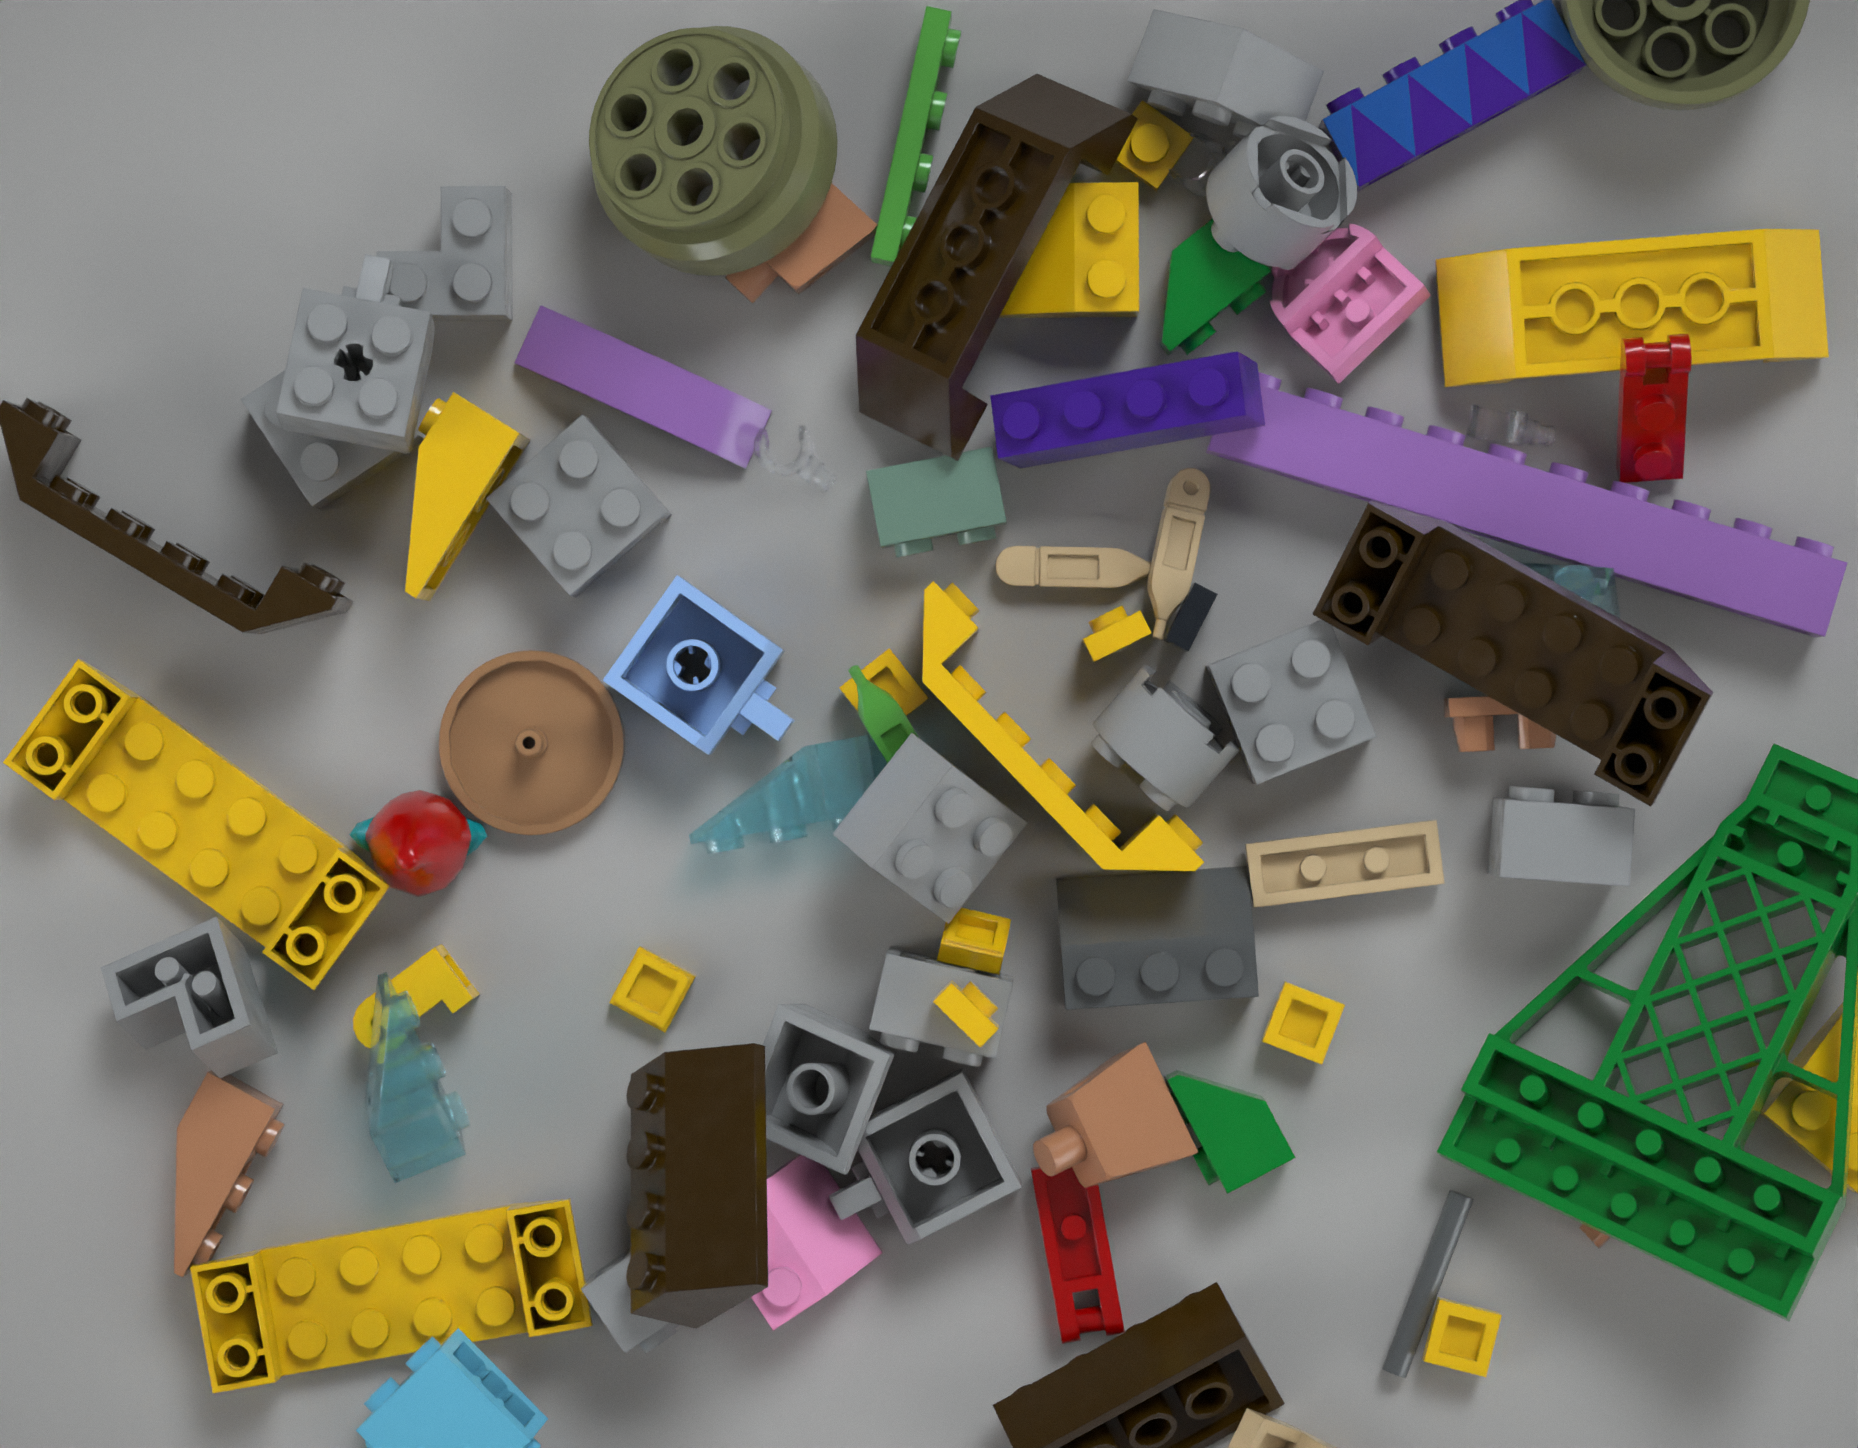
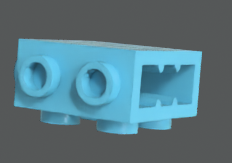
[356,1328,548,1448]

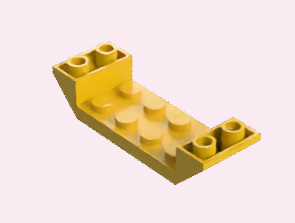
[1435,229,1829,387]
[922,581,1204,871]
[3,659,391,990]
[190,1198,593,1393]

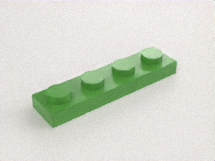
[871,6,961,267]

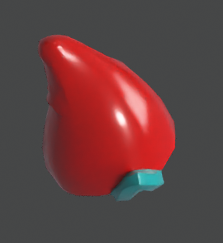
[349,790,488,897]

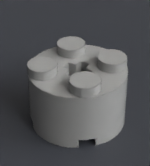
[1206,116,1357,270]
[1091,665,1240,811]

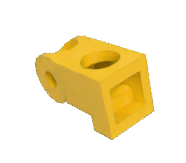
[353,944,480,1051]

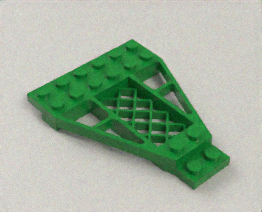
[1437,743,1858,1322]

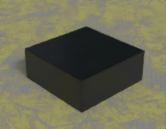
[1163,583,1218,652]

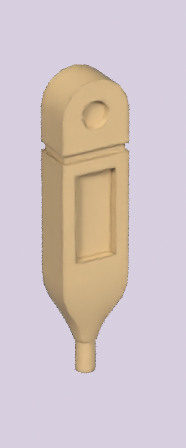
[1147,468,1210,640]
[995,546,1151,588]

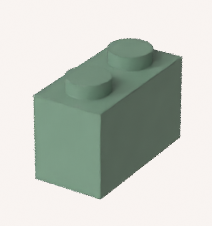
[866,447,1007,558]

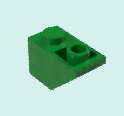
[1160,218,1270,355]
[1165,1070,1296,1194]

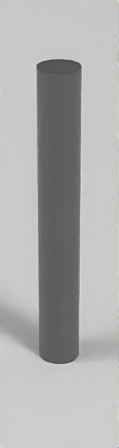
[1382,1190,1474,1378]

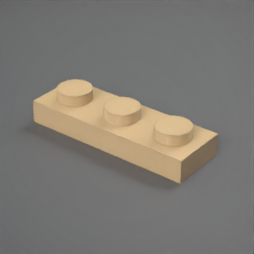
[1245,820,1445,908]

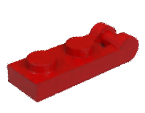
[1616,334,1692,483]
[1031,1166,1125,1344]

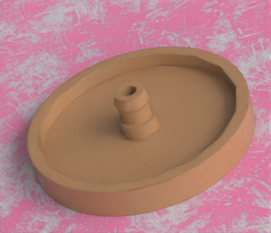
[439,650,625,835]

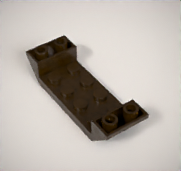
[856,74,1138,461]
[0,397,354,634]
[1313,501,1714,807]

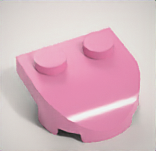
[1270,224,1431,384]

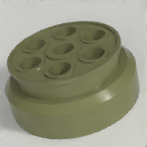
[1560,0,1810,110]
[589,26,838,276]

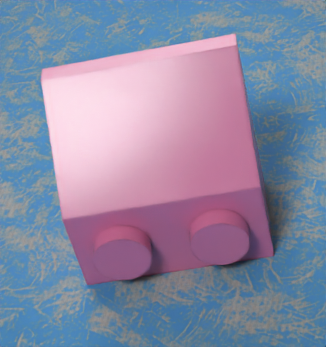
[751,1154,882,1331]

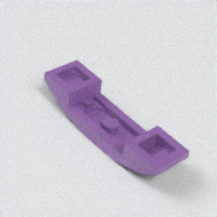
[514,305,772,469]

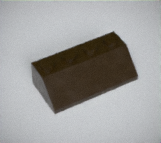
[626,1043,768,1329]
[993,1282,1285,1448]

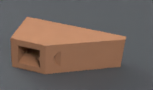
[174,1070,285,1278]

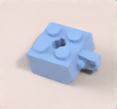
[603,575,795,755]

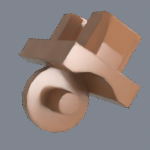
[1444,696,1556,752]

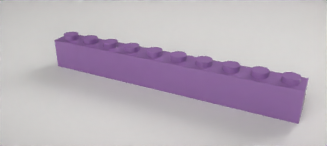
[1206,372,1847,638]

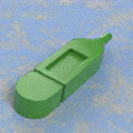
[848,665,919,763]

